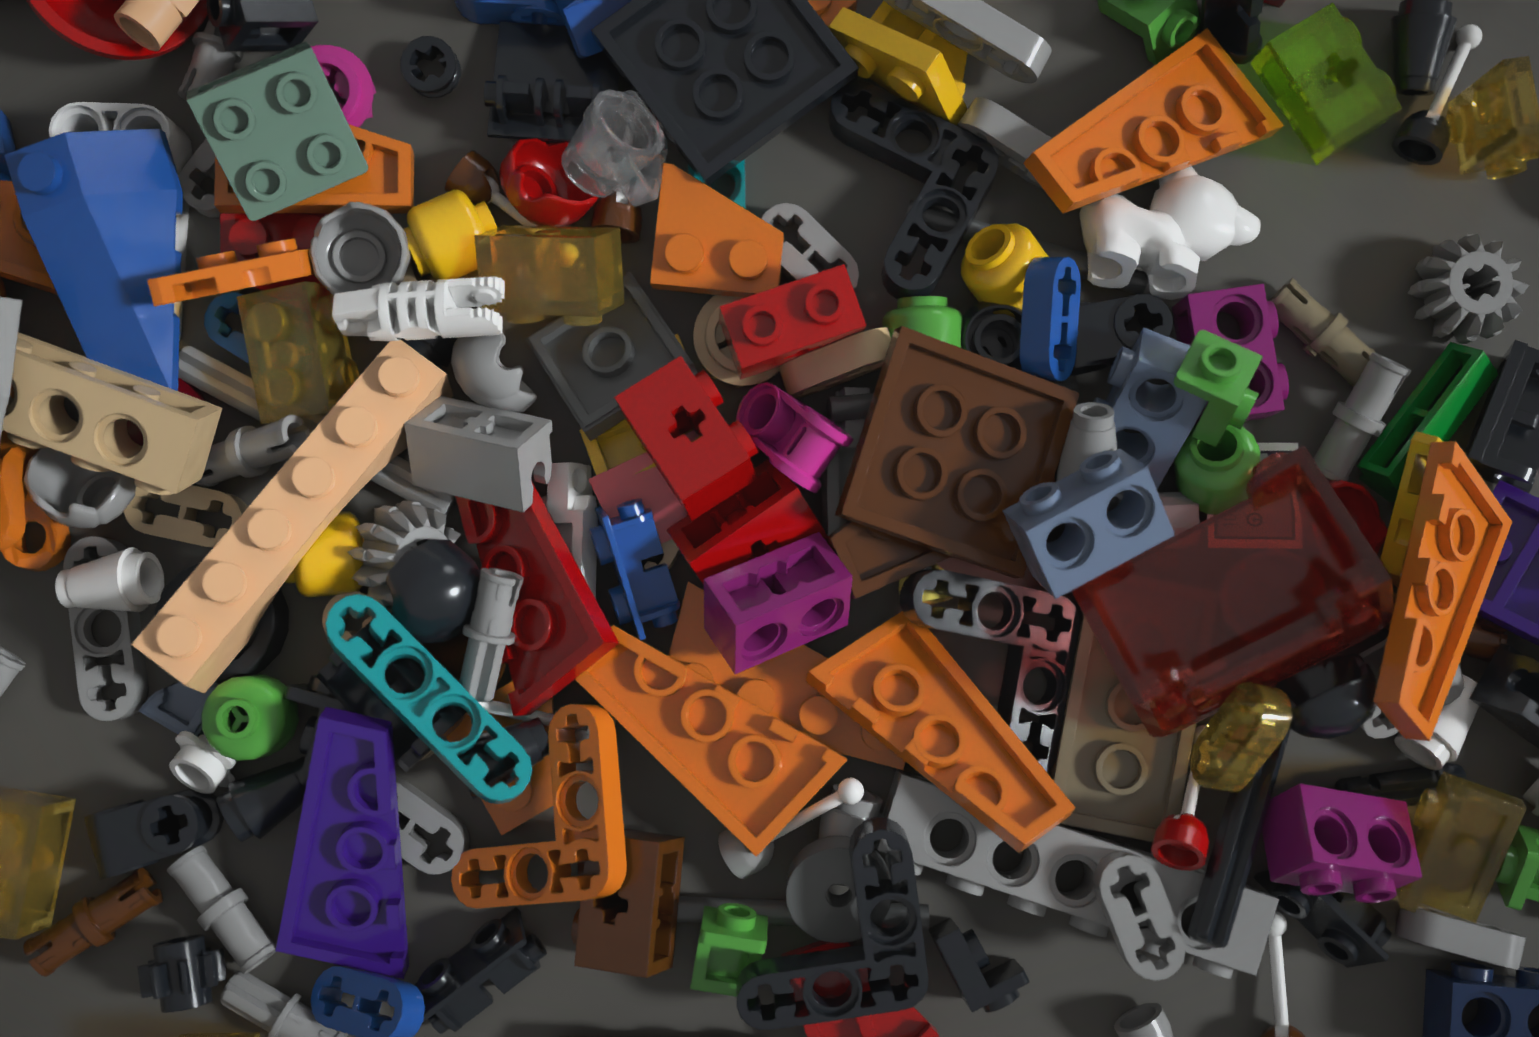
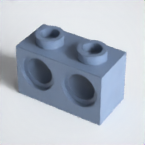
[1093,327,1208,489]
[1003,448,1175,599]

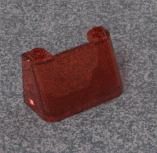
[1072,445,1394,737]

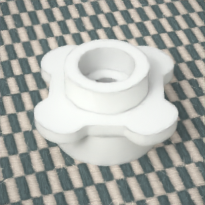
[169,731,236,794]

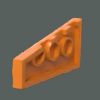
[1373,441,1512,741]
[668,582,905,770]
[806,611,1076,853]
[575,625,848,857]

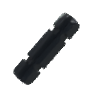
[1335,763,1468,807]

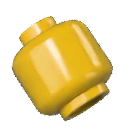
[404,190,500,281]
[961,223,1049,318]
[285,511,364,597]

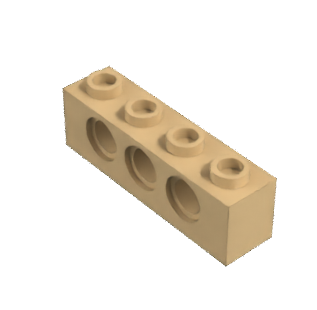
[2,332,222,495]

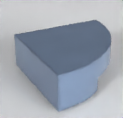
[139,681,223,737]

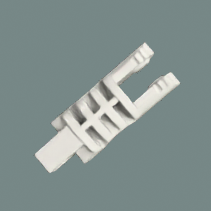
[332,276,505,341]

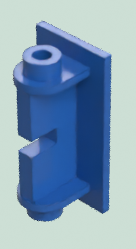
[589,498,681,640]

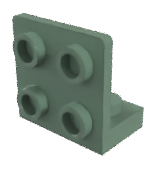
[186,41,368,221]

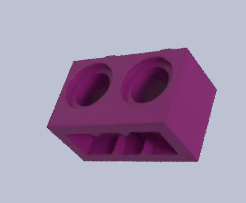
[1172,284,1289,425]
[704,532,853,674]
[1262,784,1423,903]

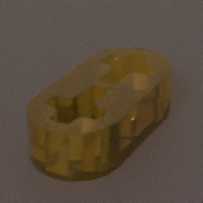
[1190,682,1292,793]

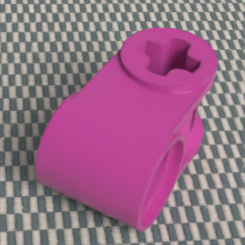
[736,382,854,493]

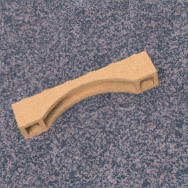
[131,340,453,694]

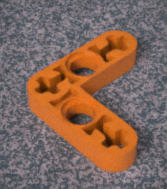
[451,704,627,909]

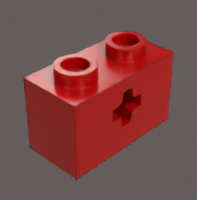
[719,264,867,380]
[614,355,758,521]
[666,459,827,584]

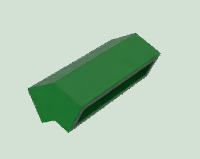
[1357,342,1498,502]

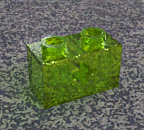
[1250,2,1403,165]

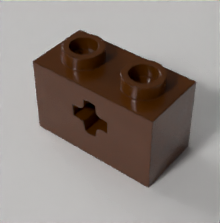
[571,829,685,978]

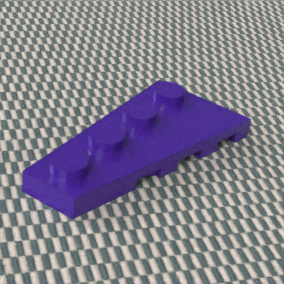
[276,707,409,979]

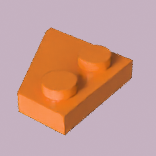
[147,238,314,307]

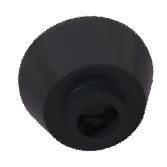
[961,301,1022,371]

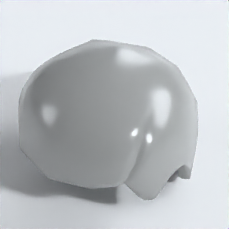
[309,202,411,296]
[451,332,537,413]
[23,447,136,528]

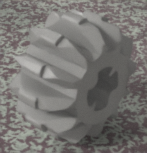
[1407,234,1529,344]
[348,500,461,606]

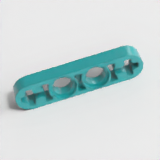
[326,594,532,804]

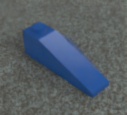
[5,129,183,391]

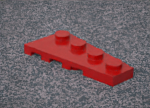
[455,482,619,716]

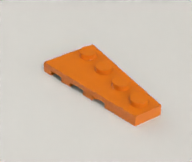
[1023,28,1284,214]

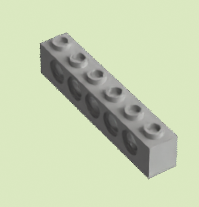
[873,769,1279,979]

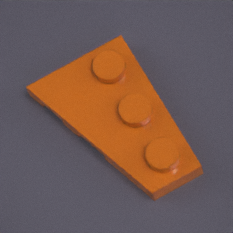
[214,125,414,214]

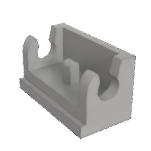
[404,396,553,512]

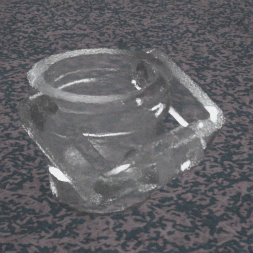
[562,89,668,207]

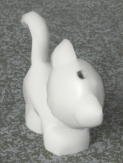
[1080,166,1261,300]

